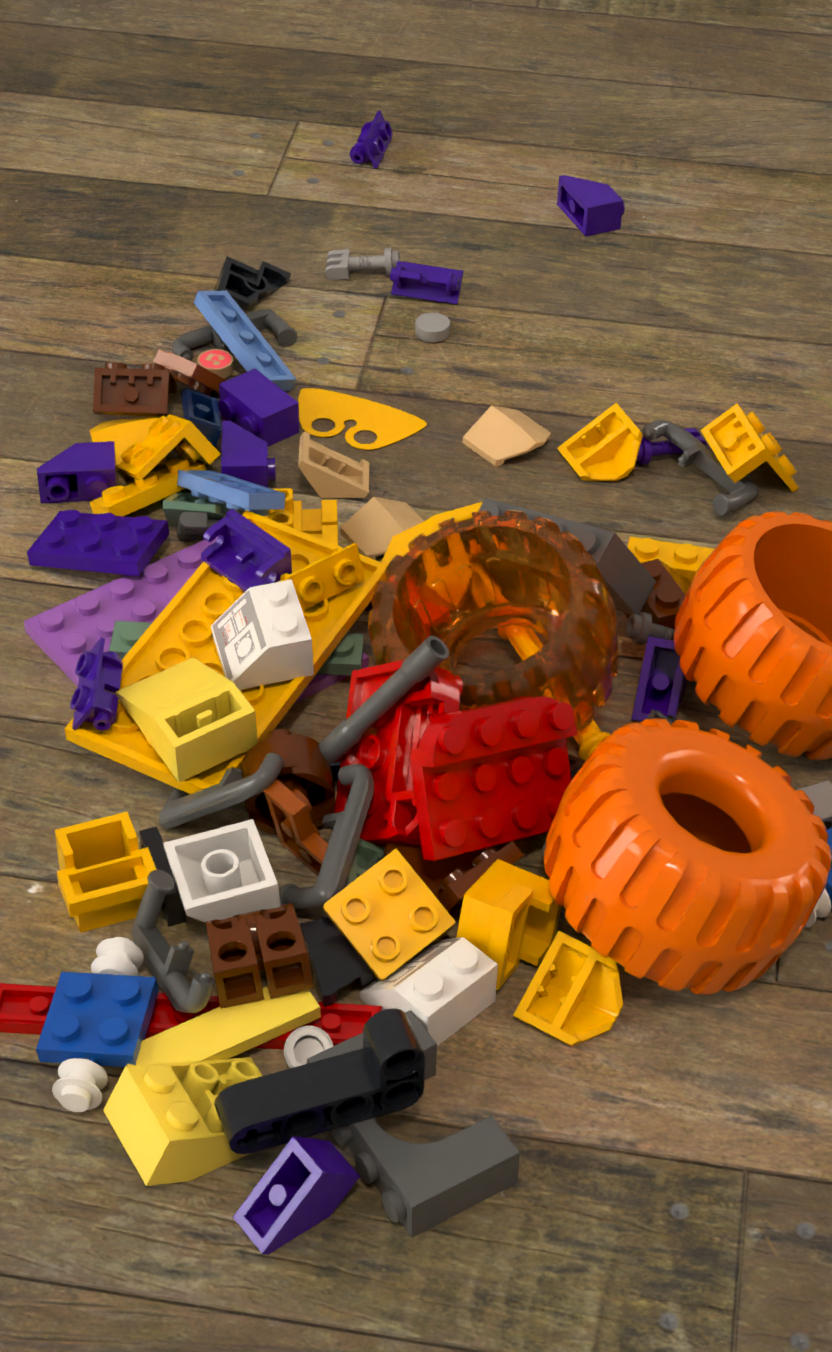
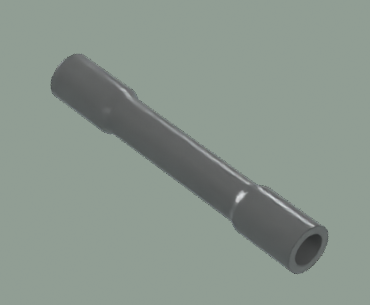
[319,636,449,763]

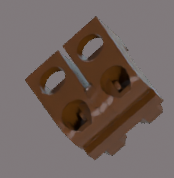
[206,903,314,1009]

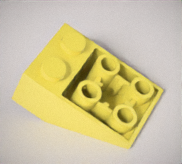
[116,657,258,782]
[103,1057,262,1186]

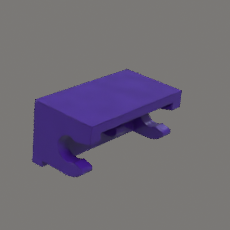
[201,509,292,592]

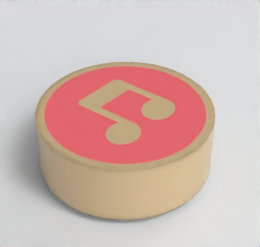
[197,349,234,379]

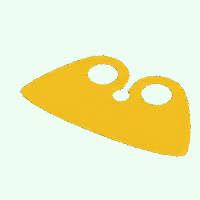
[298,388,427,450]

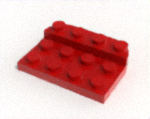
[332,660,463,846]
[410,697,578,861]

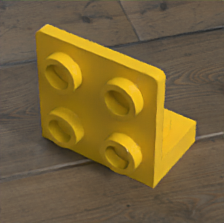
[700,404,799,492]
[117,414,220,480]
[323,848,456,981]

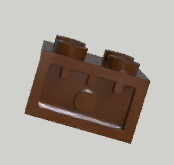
[93,362,177,417]
[384,841,524,915]

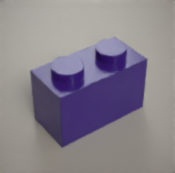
[218,369,299,447]

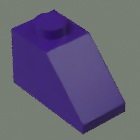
[557,175,625,237]
[221,420,276,488]
[632,636,687,721]
[233,1136,360,1254]

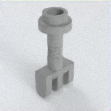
[325,247,400,280]

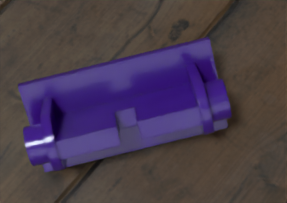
[350,110,392,169]
[390,261,464,305]
[70,638,123,731]

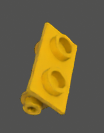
[278,543,365,611]

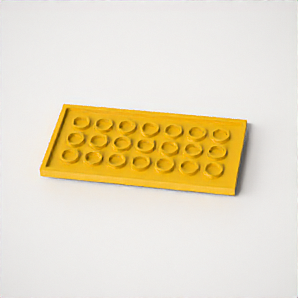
[64,510,389,794]

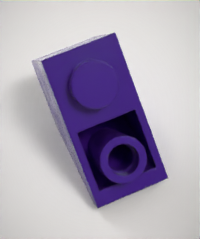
[37,441,117,504]

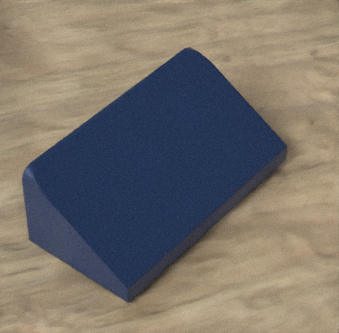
[181,388,222,447]

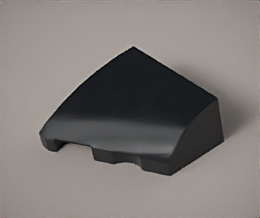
[214,256,291,310]
[300,917,375,1006]

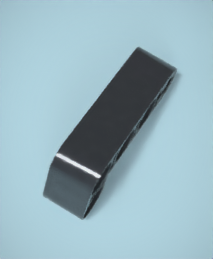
[214,1008,425,1154]

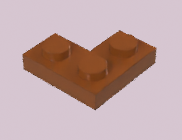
[153,349,227,396]
[264,779,344,889]

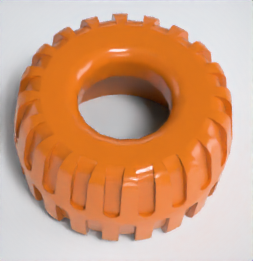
[674,511,832,760]
[544,718,832,995]

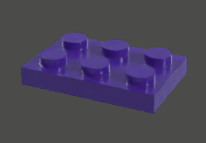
[27,510,170,576]

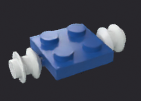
[36,937,159,1112]

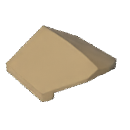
[463,405,551,467]
[298,432,370,498]
[340,497,424,560]

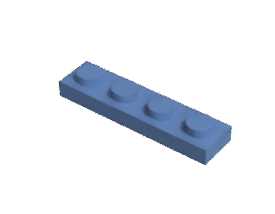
[193,291,296,391]
[177,470,285,516]

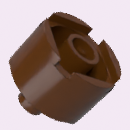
[241,729,336,835]

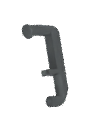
[172,309,298,361]
[643,420,759,516]
[159,753,285,829]
[279,764,374,909]
[131,870,215,1013]

